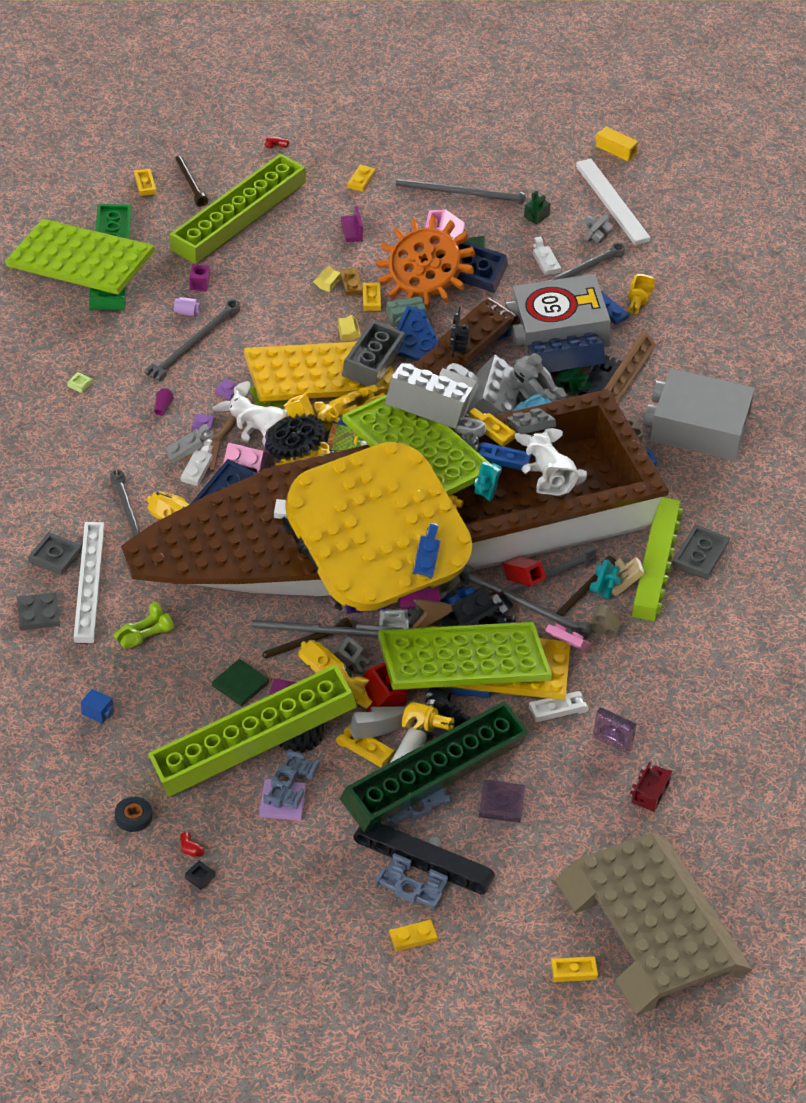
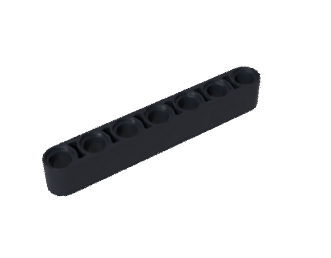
[353,823,495,895]

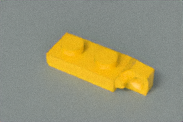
[469,408,516,447]

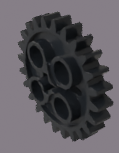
[266,413,326,461]

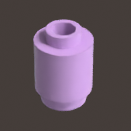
[174,297,200,317]

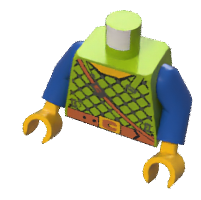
[317,407,368,456]

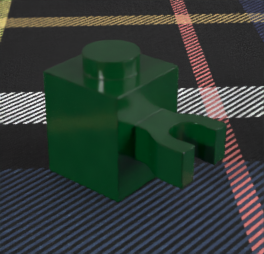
[524,191,551,225]
[555,367,592,394]

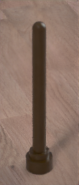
[175,155,209,207]
[556,556,616,616]
[262,617,352,659]

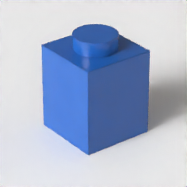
[81,689,114,724]

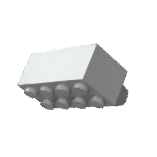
[445,355,521,415]
[385,363,472,429]

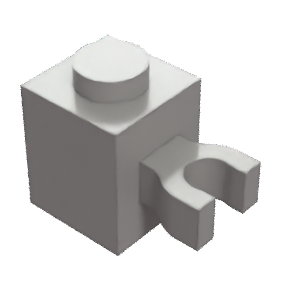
[332,636,369,674]

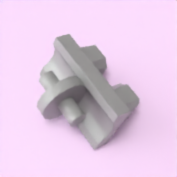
[584,213,613,243]

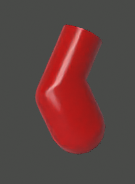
[264,137,289,148]
[180,832,205,857]

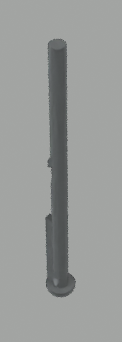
[396,179,526,204]
[252,620,404,637]

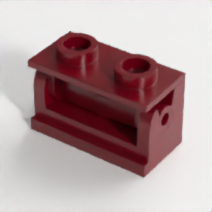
[630,761,672,812]

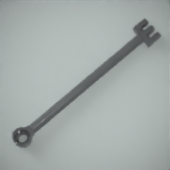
[548,242,625,281]
[145,299,240,382]
[110,469,140,536]
[488,545,596,597]
[458,564,592,639]

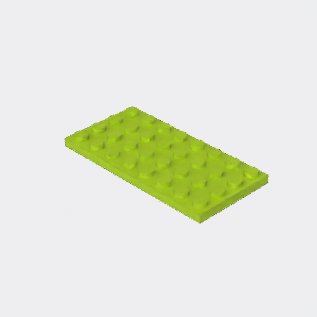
[5,219,156,295]
[342,395,490,496]
[378,622,552,690]

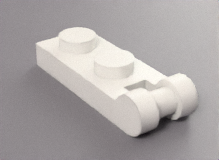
[529,691,589,722]

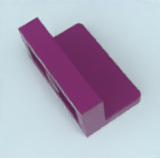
[341,205,363,243]

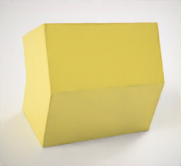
[313,265,341,292]
[338,315,361,342]

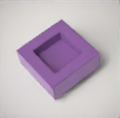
[216,379,238,400]
[192,414,214,432]

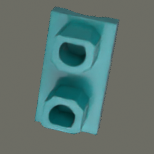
[474,461,502,501]
[589,560,622,600]

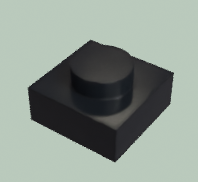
[491,590,514,614]
[185,860,215,890]

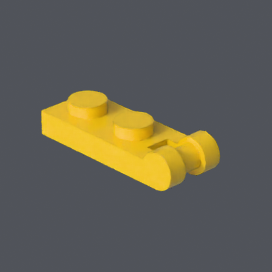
[336,725,394,768]

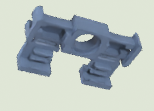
[264,750,319,809]
[388,788,451,828]
[376,853,448,911]

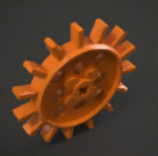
[376,215,475,309]

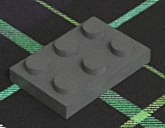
[672,524,730,579]

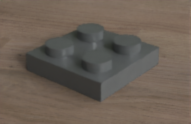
[506,408,556,434]
[28,532,82,575]
[17,592,60,630]

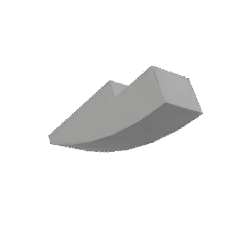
[350,707,406,739]

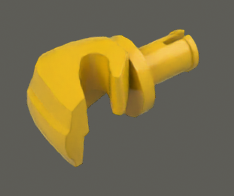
[628,274,655,314]
[402,702,454,732]

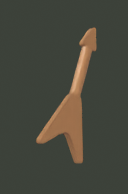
[182,413,237,472]
[410,597,493,629]

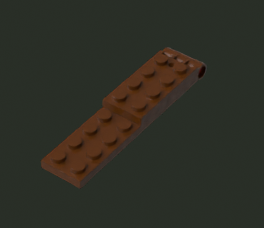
[413,297,518,376]

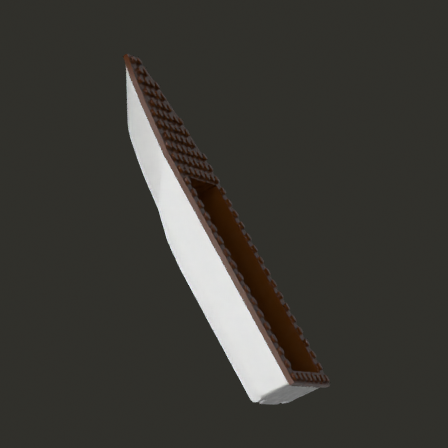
[121,389,669,596]

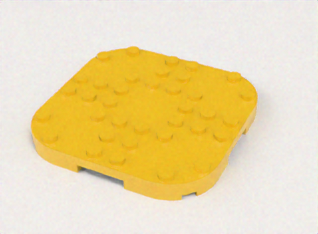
[285,442,472,611]

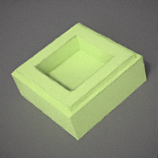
[67,372,93,393]

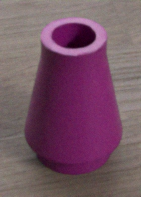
[154,388,174,416]

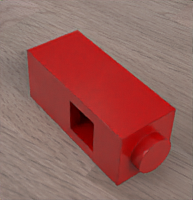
[502,556,546,586]

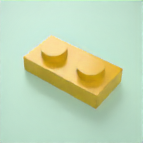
[348,164,375,192]
[134,169,156,196]
[363,283,381,311]
[389,920,438,952]
[551,956,598,982]

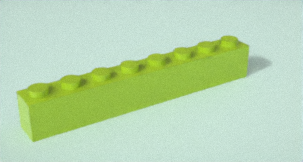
[632,497,683,621]

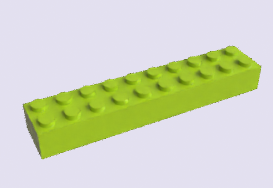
[169,154,306,264]
[148,664,357,797]

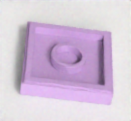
[259,779,306,821]

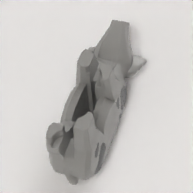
[514,353,566,402]

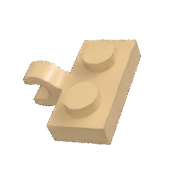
[612,557,645,596]

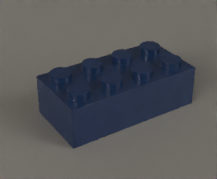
[438,241,508,293]
[527,332,606,372]

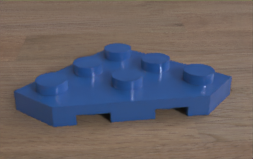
[396,305,438,361]

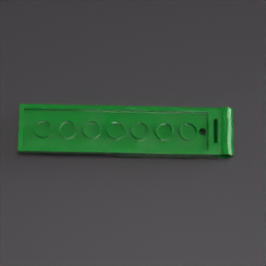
[89,204,132,310]

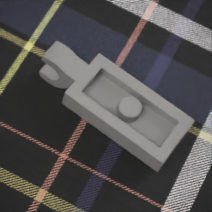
[166,424,214,464]

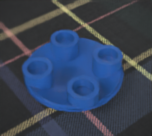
[440,586,477,605]

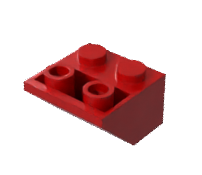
[362,662,407,712]

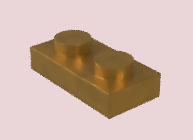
[340,268,363,296]

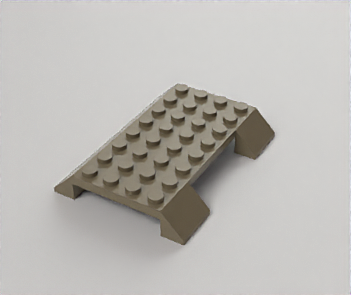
[555,832,752,1016]

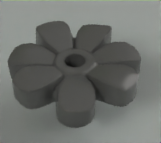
[460,433,480,451]
[408,605,424,626]

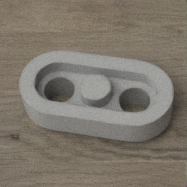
[454,417,486,438]

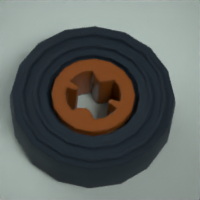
[115,796,153,832]

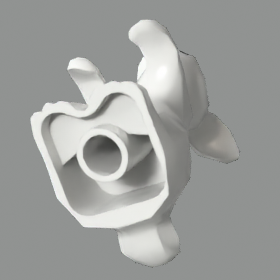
[212,381,289,452]
[515,428,587,496]

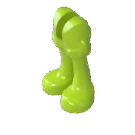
[113,601,174,649]

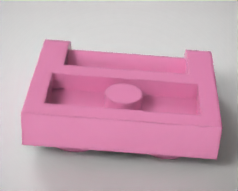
[545,624,591,653]

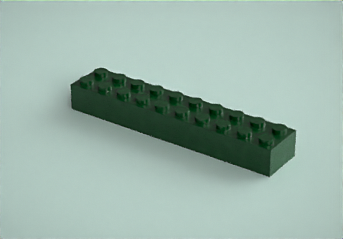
[340,701,529,832]

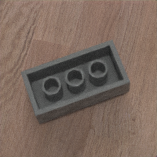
[342,320,405,386]

